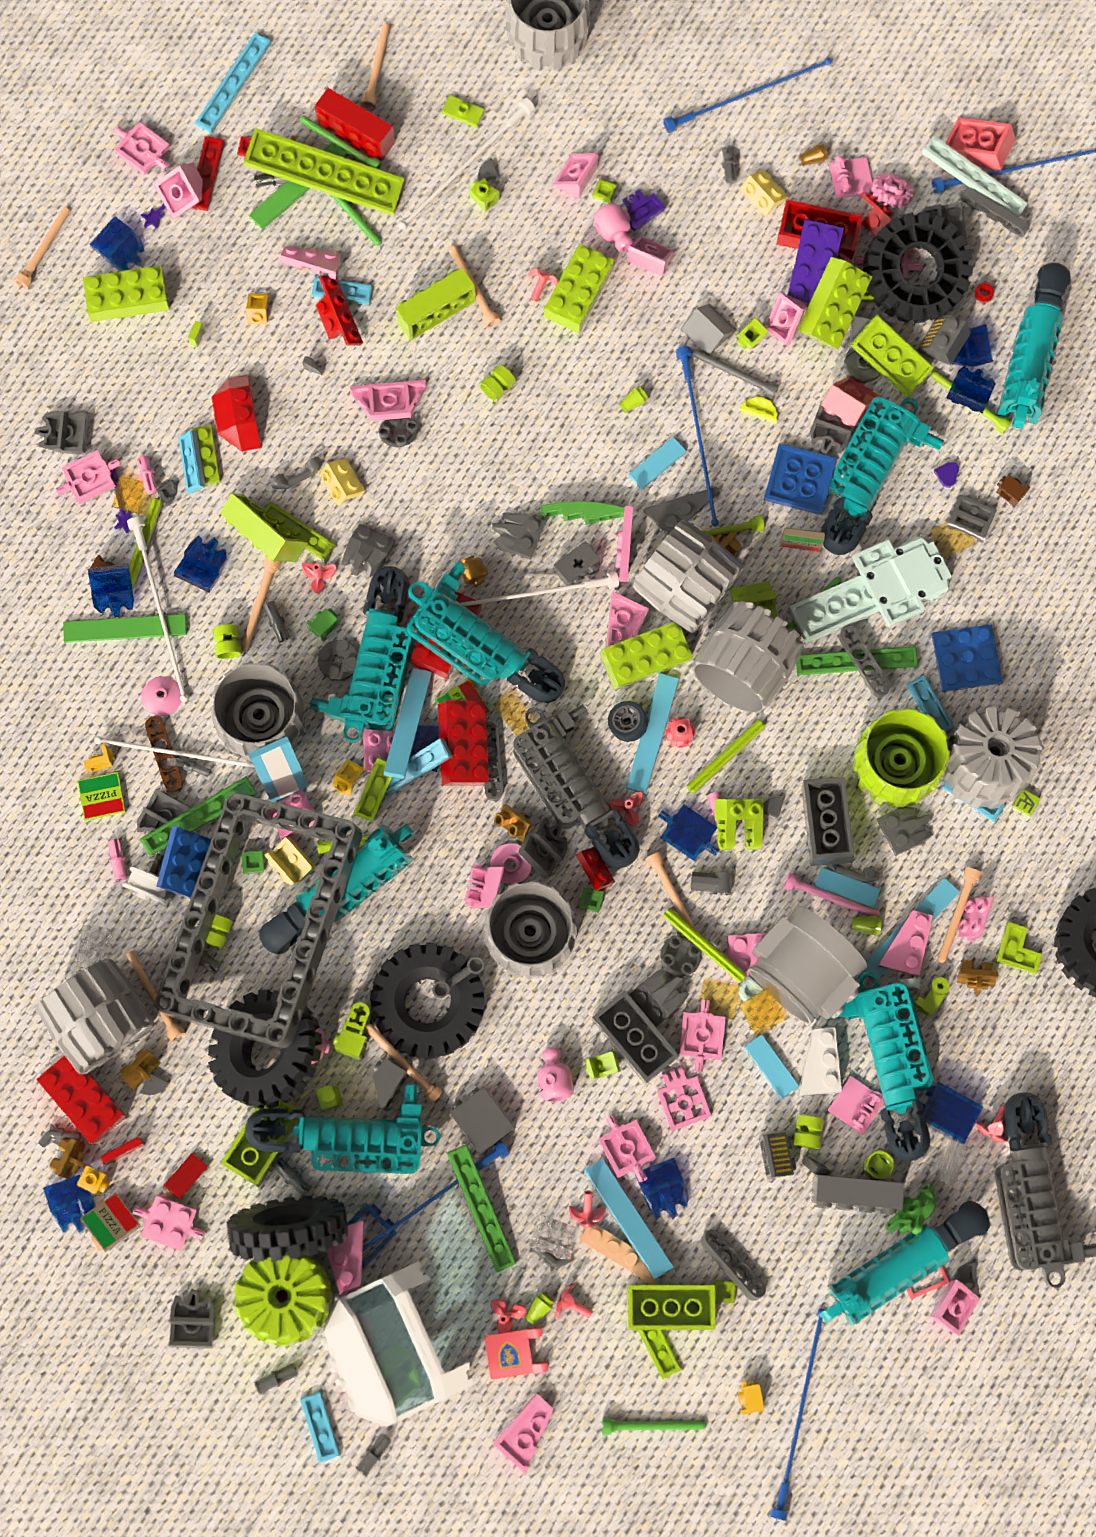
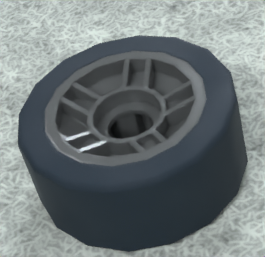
[608,701,648,742]

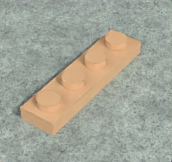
[580,1224,658,1285]

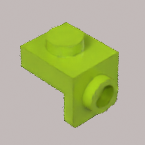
[585,1051,621,1079]

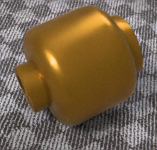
[460,555,488,587]

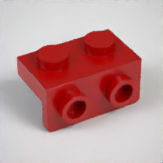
[575,847,615,891]

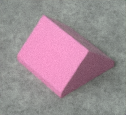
[553,153,598,198]
[627,235,675,276]
[765,292,808,346]
[930,1280,980,1336]

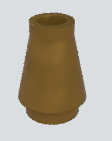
[798,143,829,166]

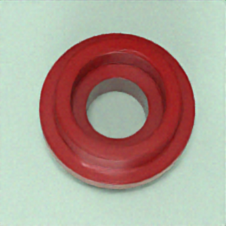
[974,283,994,303]

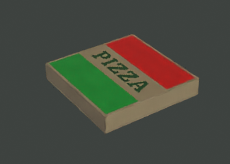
[780,527,825,552]
[80,1193,141,1253]

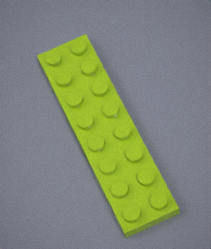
[243,128,405,216]

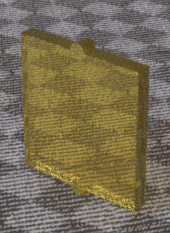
[112,476,152,516]
[929,517,976,559]
[699,980,740,1020]
[739,988,786,1037]

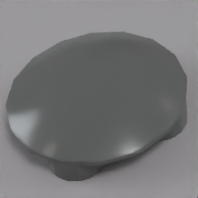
[379,418,418,447]
[660,935,701,977]

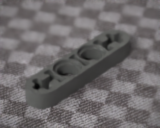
[960,188,1030,237]
[839,626,890,698]
[484,722,503,801]
[701,1229,766,1301]

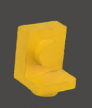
[246,293,269,324]
[84,743,115,773]
[332,759,364,796]

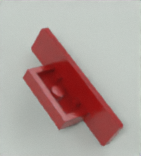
[860,192,894,236]
[315,275,363,346]

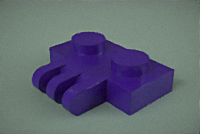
[622,189,665,231]

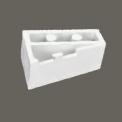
[797,1028,842,1096]

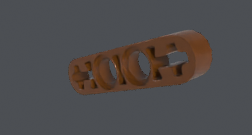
[145,716,183,792]

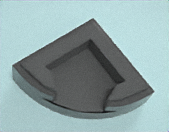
[478,158,497,181]
[302,356,325,376]
[156,479,176,507]
[763,797,785,818]
[140,1074,170,1095]
[802,1155,831,1176]
[953,1262,977,1284]

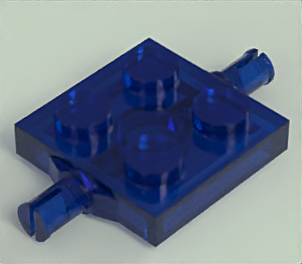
[658,804,720,861]

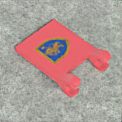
[484,1326,549,1380]

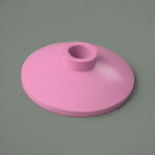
[141,677,181,716]
[490,843,532,885]

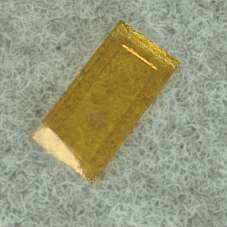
[493,693,529,737]

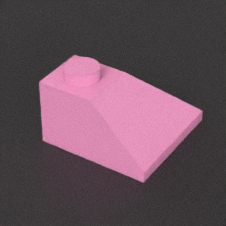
[153,162,202,219]

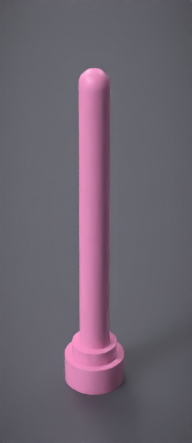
[784,872,880,917]

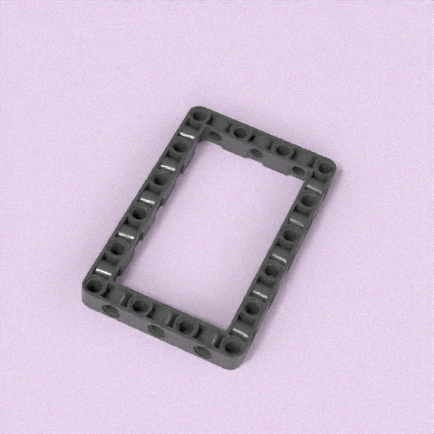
[155,793,363,1048]

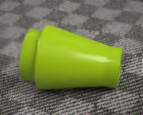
[618,386,649,413]
[852,915,882,936]
[525,1292,555,1325]

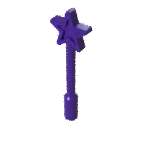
[141,203,166,229]
[110,468,131,534]

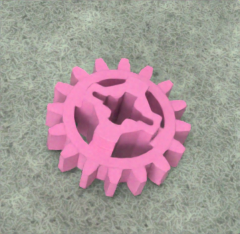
[871,172,914,208]

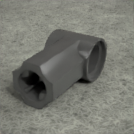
[691,872,732,896]

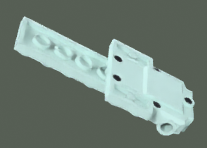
[788,537,952,644]

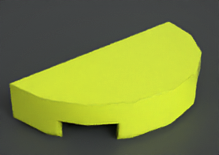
[739,396,778,423]

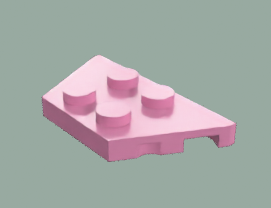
[350,380,426,421]
[616,506,633,582]

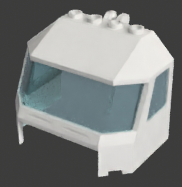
[321,1262,473,1426]

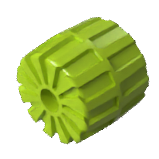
[852,708,950,809]
[234,1253,333,1346]

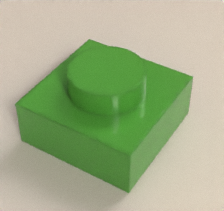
[241,850,264,874]
[579,887,604,913]

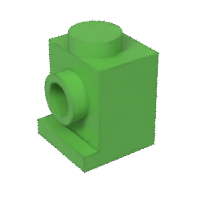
[306,608,339,641]

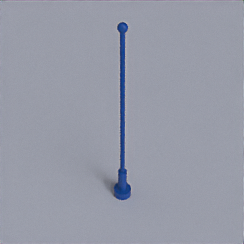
[663,58,832,134]
[932,149,1096,194]
[676,346,719,526]
[363,1140,510,1251]
[769,1309,824,1521]

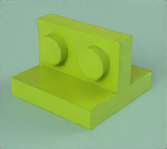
[730,581,778,619]

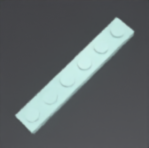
[921,135,1028,217]

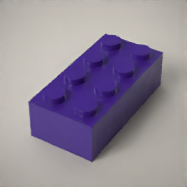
[787,219,844,304]

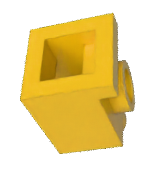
[738,1380,764,1415]

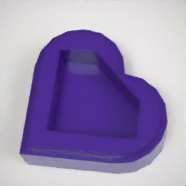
[933,462,959,488]

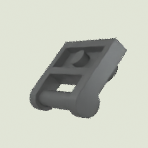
[946,494,997,543]

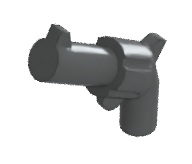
[170,758,211,777]
[38,1124,81,1148]
[529,1242,572,1272]

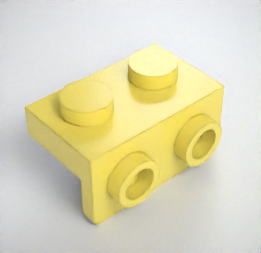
[741,169,788,216]
[320,458,365,506]
[265,836,316,886]

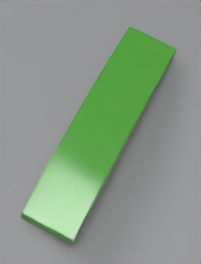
[541,501,624,525]

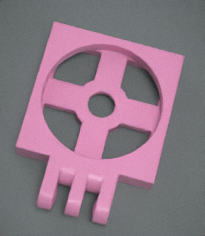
[657,1066,711,1131]

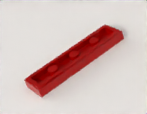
[191,136,225,211]

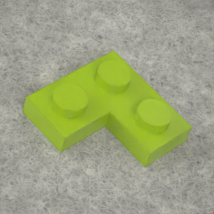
[995,922,1043,975]

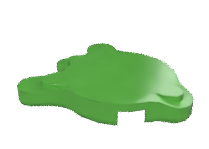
[886,1183,936,1235]

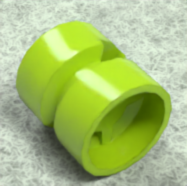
[479,364,516,402]
[212,624,242,659]
[206,914,233,950]
[793,1115,824,1149]
[863,1151,894,1181]

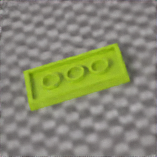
[850,315,934,398]

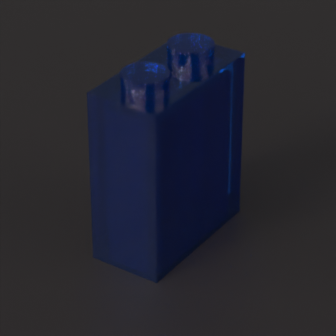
[921,1081,984,1145]

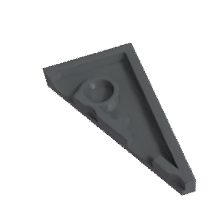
[643,487,720,535]

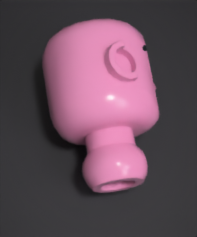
[594,203,633,252]
[537,1048,574,1101]

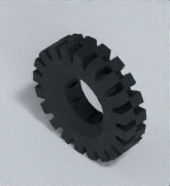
[863,212,973,323]
[1054,888,1096,998]
[370,942,485,1059]
[208,989,322,1109]
[226,1196,348,1261]

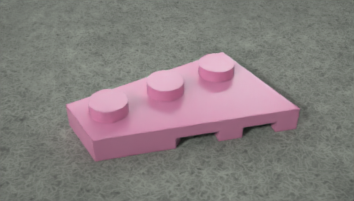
[281,246,342,279]
[606,592,649,647]
[878,910,933,977]
[327,1221,364,1296]
[493,1393,553,1474]

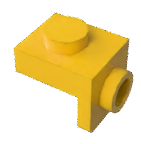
[77,1166,110,1195]

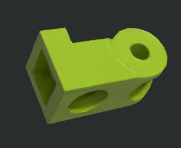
[914,977,950,1017]

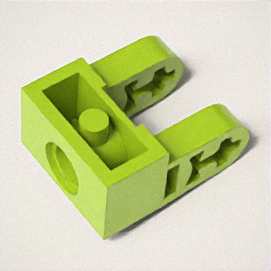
[715,799,763,850]
[333,1002,372,1061]

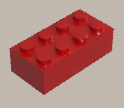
[315,87,395,161]
[776,199,863,261]
[410,591,482,680]
[438,700,489,786]
[36,1055,127,1145]

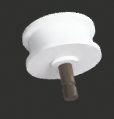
[122,853,167,904]

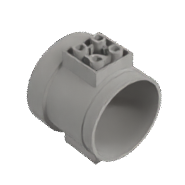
[748,906,867,1025]

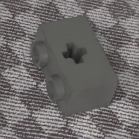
[553,541,600,586]

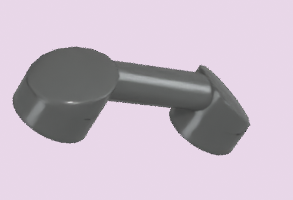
[269,457,322,489]
[826,864,880,883]
[432,957,484,998]

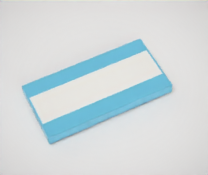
[249,736,309,802]

